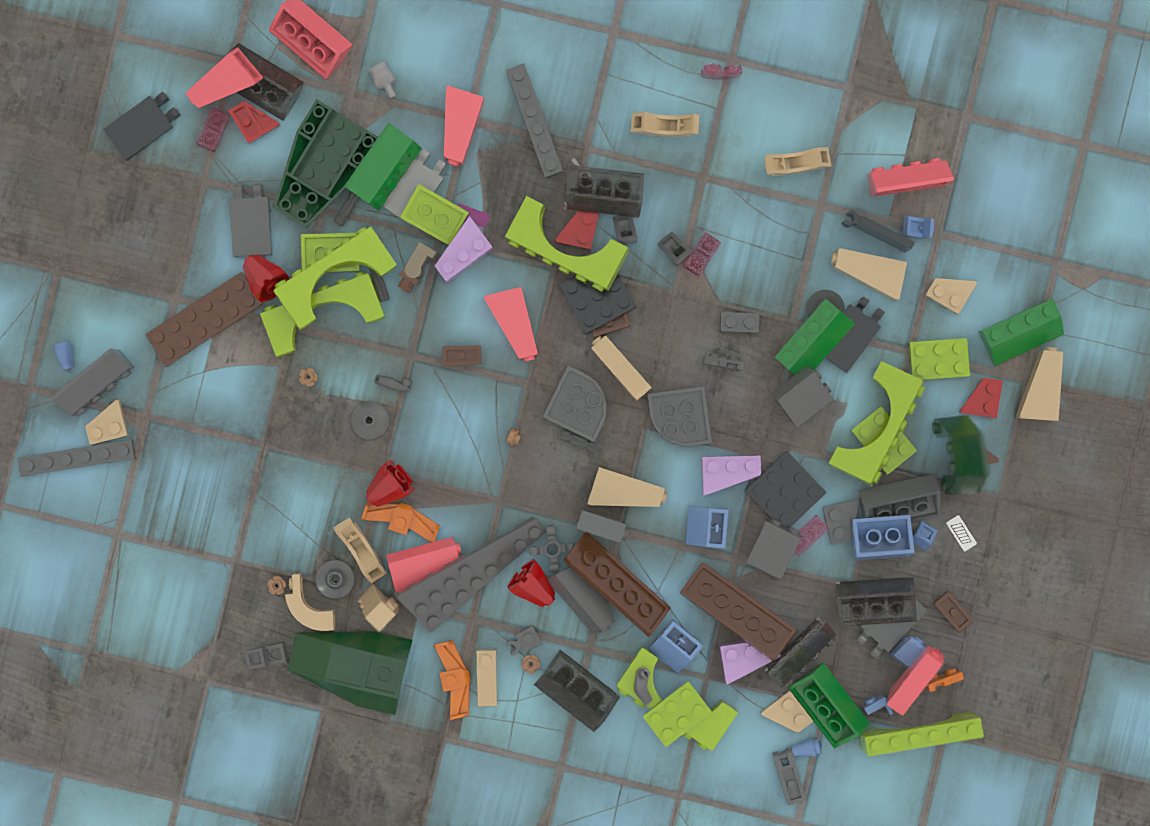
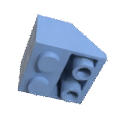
[686,506,729,548]
[648,619,703,673]
[890,636,926,669]

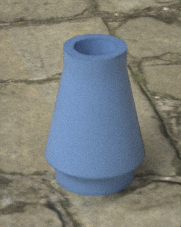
[53,340,74,370]
[792,738,821,757]

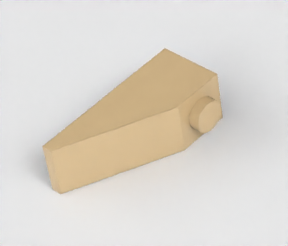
[477,648,497,706]

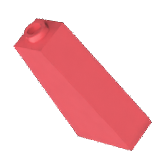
[185,48,263,108]
[444,85,485,167]
[484,287,538,362]
[386,537,462,593]
[886,646,944,716]

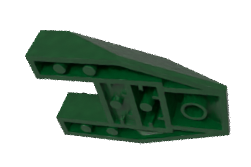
[932,415,989,495]

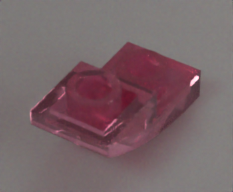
[700,63,743,80]
[196,107,230,153]
[683,232,721,277]
[795,515,829,556]

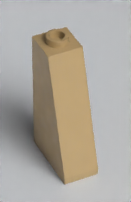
[831,248,907,301]
[591,336,652,401]
[1016,347,1063,421]
[587,467,667,507]

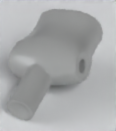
[369,61,396,99]

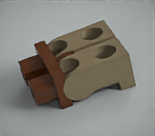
[397,242,439,293]

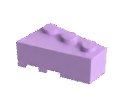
[435,216,493,283]
[701,455,761,496]
[719,640,781,685]

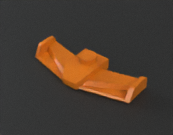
[361,502,440,542]
[433,640,471,720]

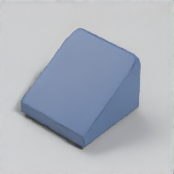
[913,521,938,550]

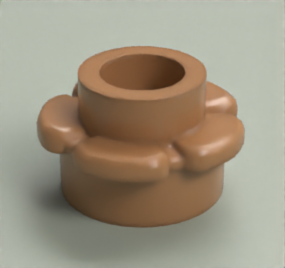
[299,368,318,387]
[505,428,521,447]
[267,576,286,595]
[521,655,540,674]

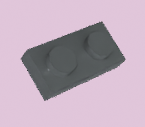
[720,312,760,333]

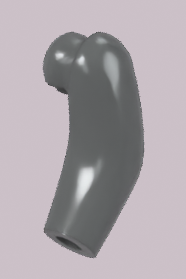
[374,375,412,392]
[634,667,653,705]

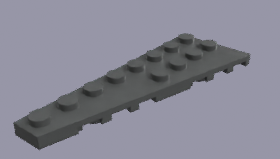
[394,516,547,632]

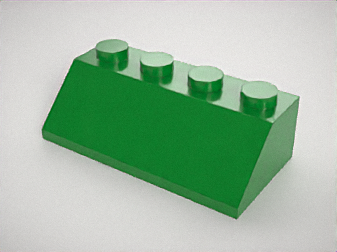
[344,123,422,211]
[775,298,855,374]
[978,298,1064,366]
[788,662,870,748]

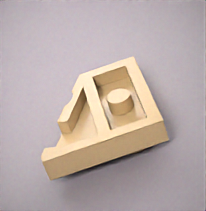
[925,278,977,315]
[85,400,129,445]
[760,690,813,733]

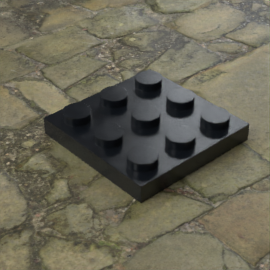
[559,274,637,335]
[745,451,827,529]

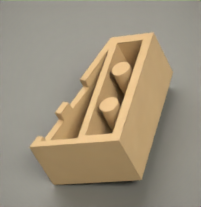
[358,583,401,632]

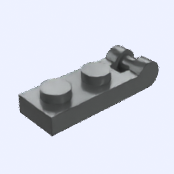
[772,748,806,805]

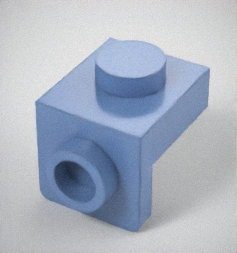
[902,216,934,238]
[862,695,894,716]

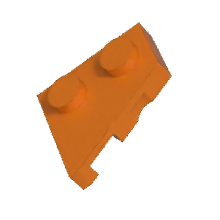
[925,668,964,692]

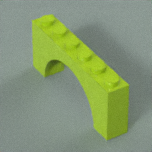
[505,196,630,291]
[274,227,397,331]
[260,272,386,357]
[829,361,925,486]
[616,646,738,751]
[859,711,984,757]

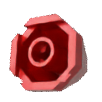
[243,254,290,303]
[366,460,415,507]
[507,559,556,607]

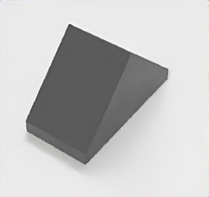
[613,213,638,245]
[657,232,692,266]

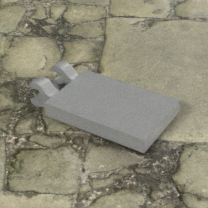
[383,149,447,226]

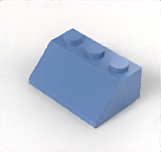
[852,515,915,561]

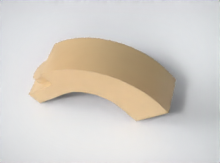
[631,112,700,137]
[764,147,831,176]
[333,517,387,583]
[285,573,336,631]

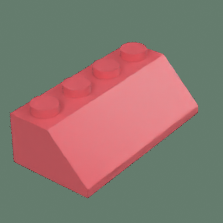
[269,0,353,79]
[868,158,954,197]

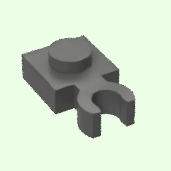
[506,625,542,655]

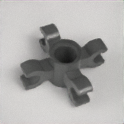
[529,525,575,573]

